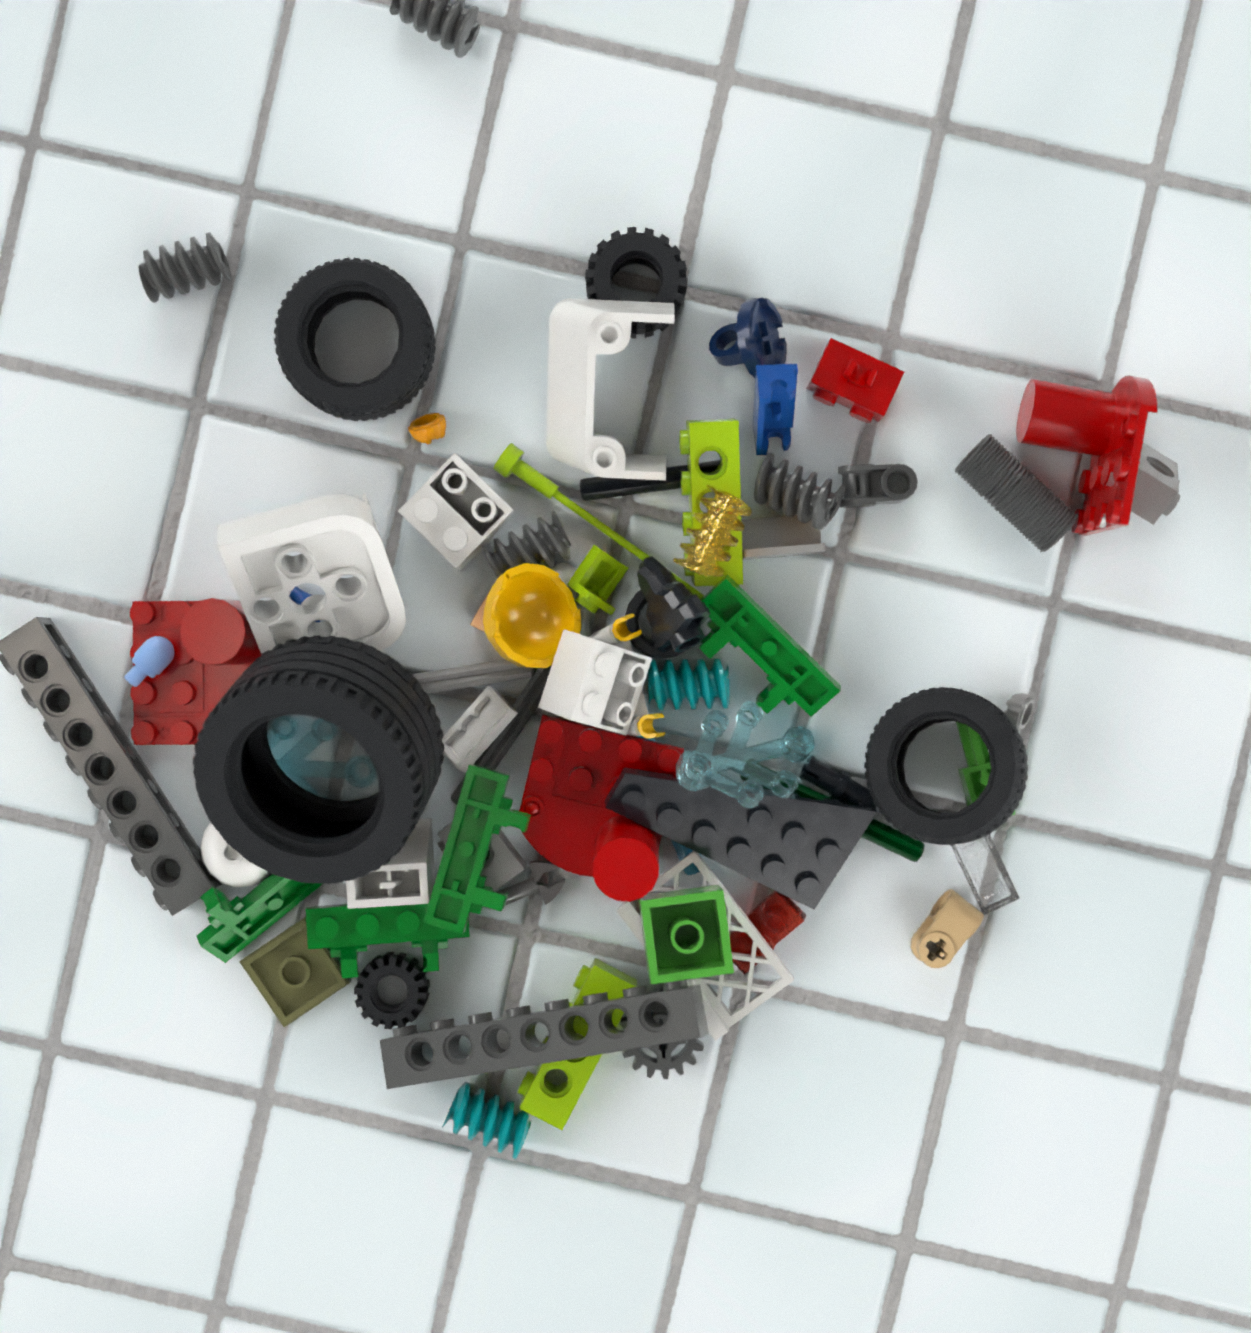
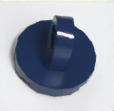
[709,297,787,378]

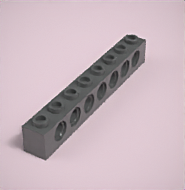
[0,617,222,916]
[380,980,709,1089]

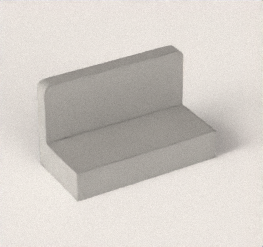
[742,515,825,560]

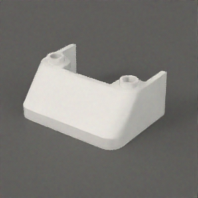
[546,298,675,481]

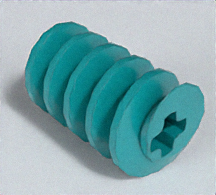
[648,659,730,710]
[442,1081,532,1160]

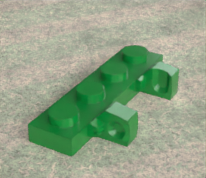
[699,574,841,717]
[423,764,531,934]
[196,874,322,963]
[305,904,470,979]

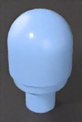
[124,636,175,687]

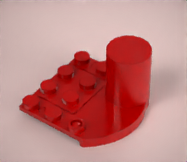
[1016,375,1158,536]
[129,598,268,745]
[519,714,684,902]

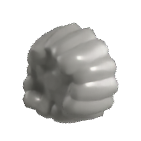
[1004,693,1034,731]

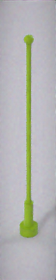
[493,443,704,599]

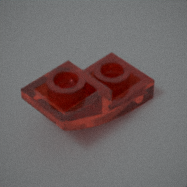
[730,890,806,975]

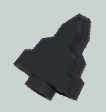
[637,556,711,653]

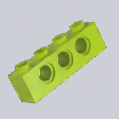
[679,418,743,587]
[517,958,637,1130]

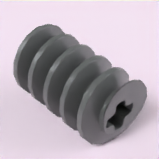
[389,0,480,58]
[138,232,232,303]
[754,453,845,530]
[482,510,572,578]

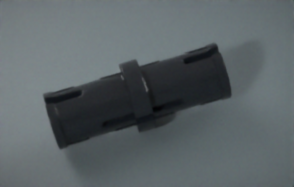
[799,755,876,808]

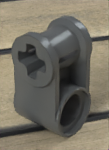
[838,464,918,508]

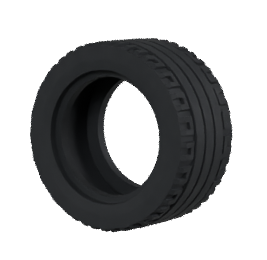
[193,635,445,884]

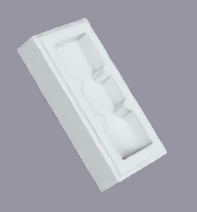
[442,685,518,773]

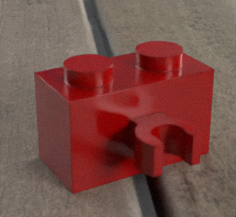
[806,338,905,423]

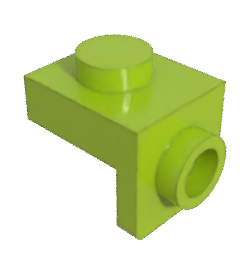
[567,545,628,616]

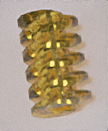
[673,484,753,577]

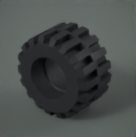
[585,227,688,339]

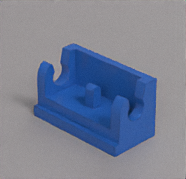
[753,364,798,455]

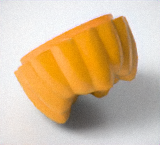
[408,413,446,444]

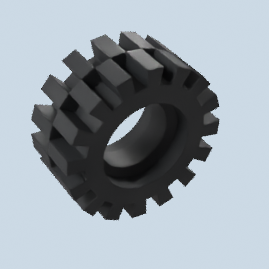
[354,951,430,1030]

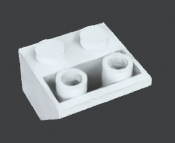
[398,453,514,570]
[538,629,652,735]
[346,818,436,909]

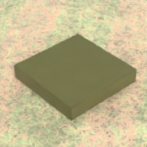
[239,916,352,1027]

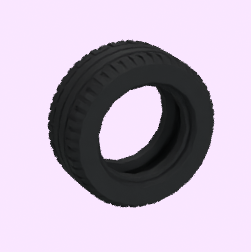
[274,258,436,421]
[864,687,1028,845]

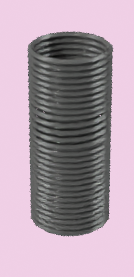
[955,434,1078,552]

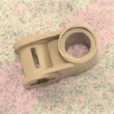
[910,889,984,968]

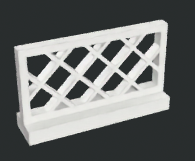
[617,851,794,1041]

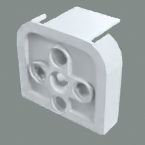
[217,493,406,654]

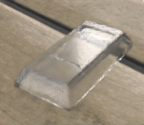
[950,834,1020,915]

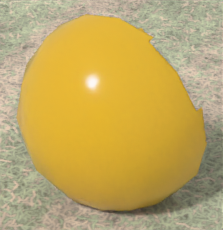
[483,563,581,668]

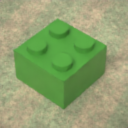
[638,885,734,985]

